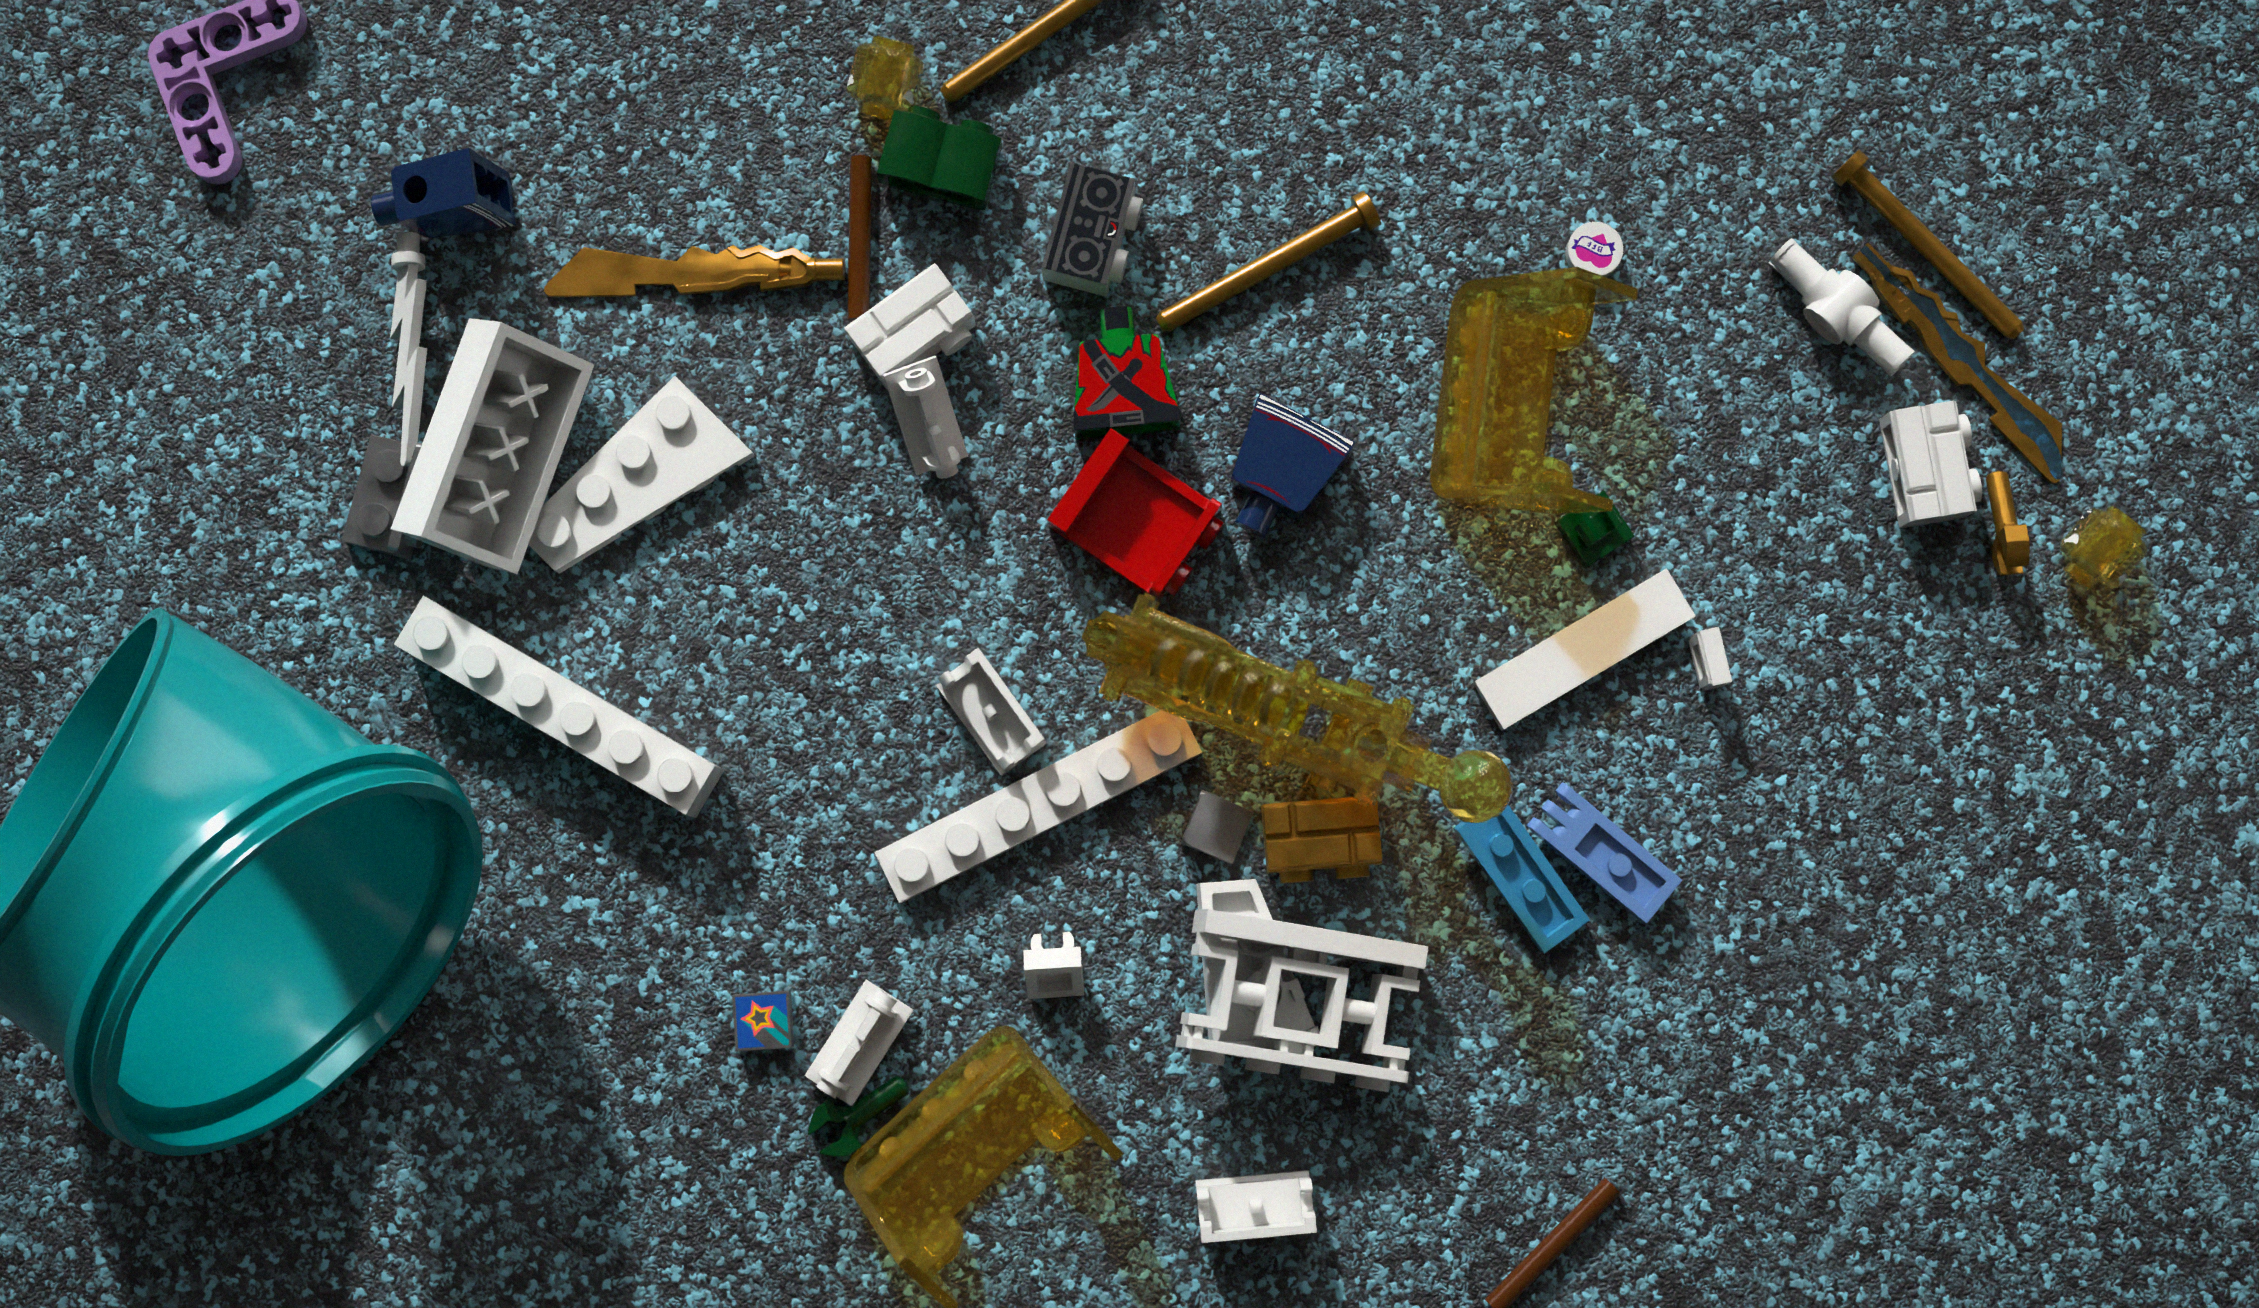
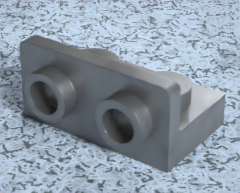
[341,434,423,560]

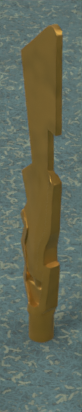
[544,245,846,297]

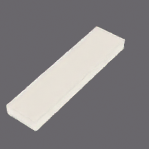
[1473,568,1696,731]

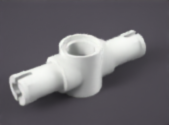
[1768,238,1915,377]

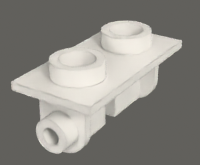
[883,356,968,479]
[805,979,913,1106]

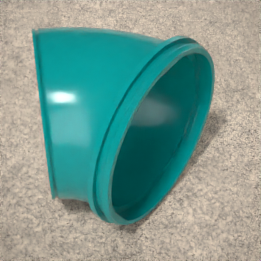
[0,608,483,1156]

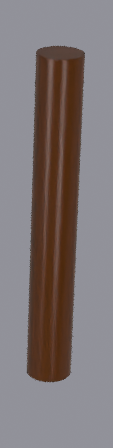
[847,155,872,322]
[1485,1177,1621,1308]

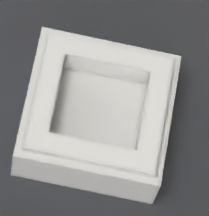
[1688,627,1732,691]

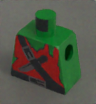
[1073,306,1180,440]

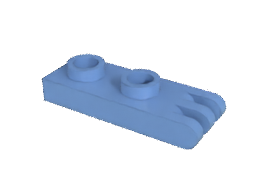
[1526,782,1682,924]

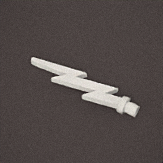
[390,232,427,467]

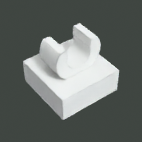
[1023,932,1084,999]

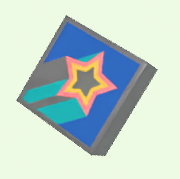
[732,990,794,1052]

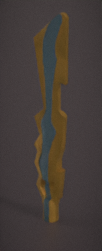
[1852,242,2062,484]

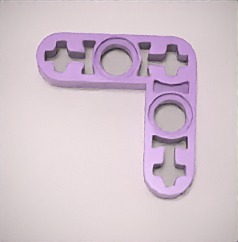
[148,0,308,184]

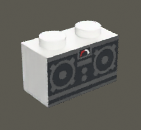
[1041,162,1143,297]

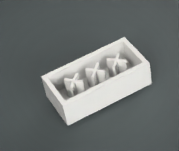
[391,318,595,574]

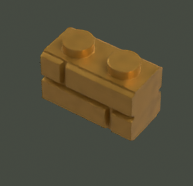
[1261,795,1382,884]

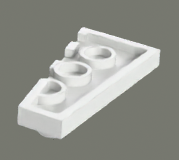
[528,376,755,574]

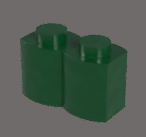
[877,106,1002,210]

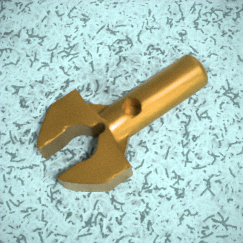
[1986,471,2030,575]

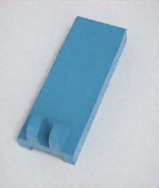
[1453,795,1590,954]

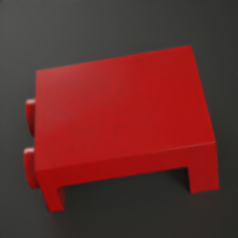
[1047,428,1225,602]

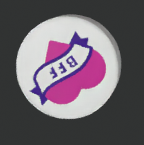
[1565,222,1623,280]

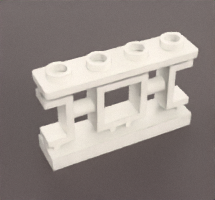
[1175,909,1428,1092]

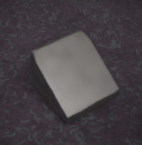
[1181,790,1253,864]

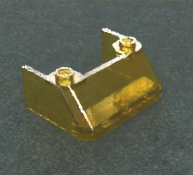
[1430,267,1638,514]
[844,1026,1124,1308]

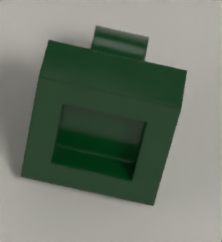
[1555,490,1635,569]

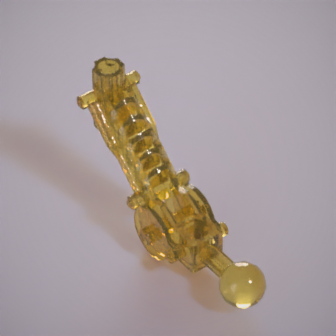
[1081,593,1514,823]

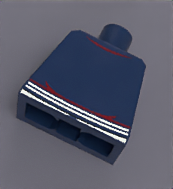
[371,148,516,238]
[1230,393,1355,538]

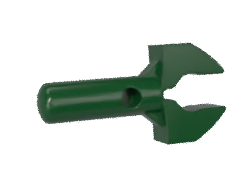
[808,1076,909,1156]

